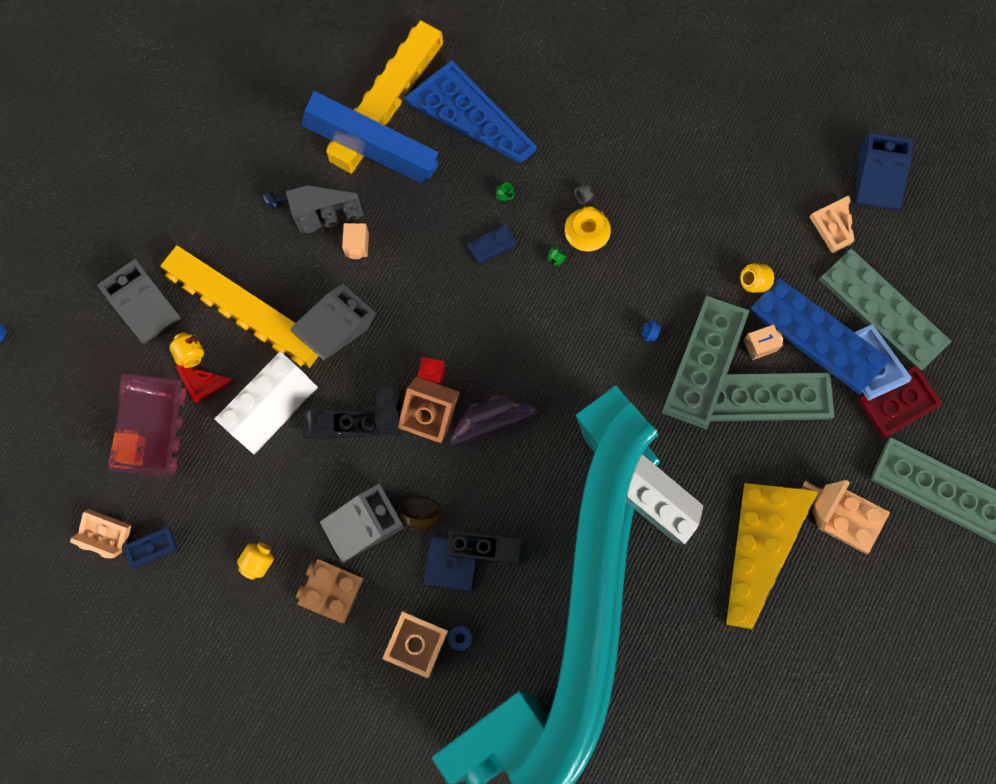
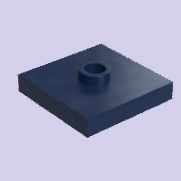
[424,537,476,591]

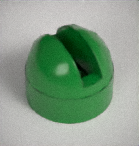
[495,182,514,201]
[547,247,567,266]

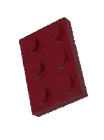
[857,366,943,439]

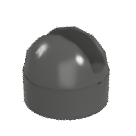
[574,185,594,204]

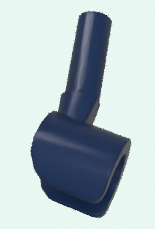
[263,192,288,209]

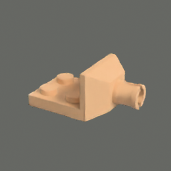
[801,480,890,555]

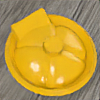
[564,206,611,251]

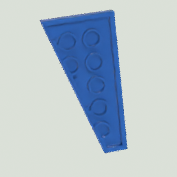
[404,60,537,164]

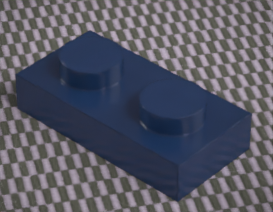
[468,224,517,265]
[123,527,178,569]

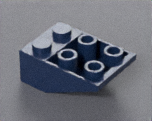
[855,133,913,210]

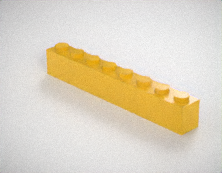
[326,20,443,174]
[160,245,318,368]

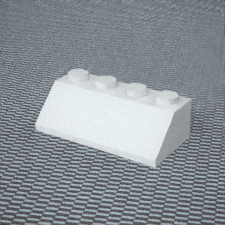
[215,352,318,454]
[626,455,703,544]

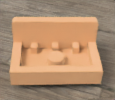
[70,509,131,558]

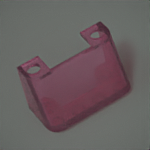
[108,374,186,479]

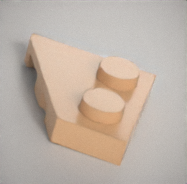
[810,196,854,253]

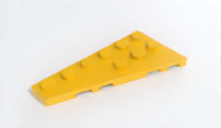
[726,483,818,629]

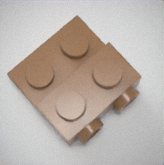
[296,559,364,624]

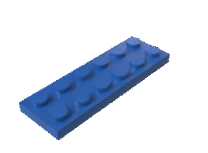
[750,278,891,395]

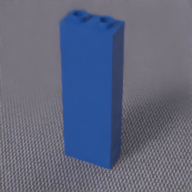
[301,91,439,184]

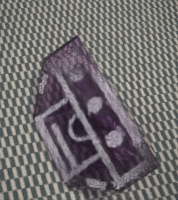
[450,394,539,449]

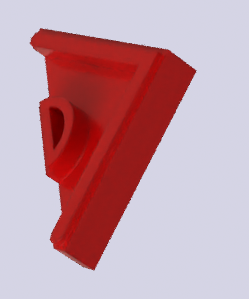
[175,365,234,403]

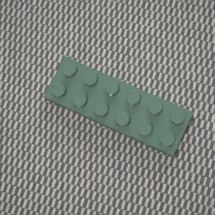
[819,249,952,371]
[662,296,749,429]
[710,373,834,421]
[870,438,996,543]

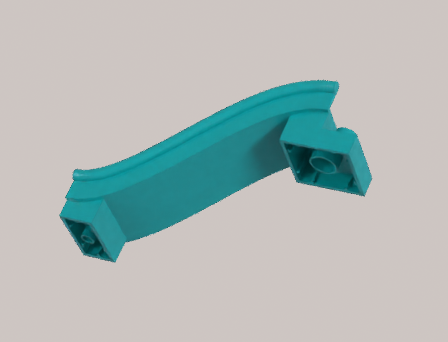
[432,386,660,784]

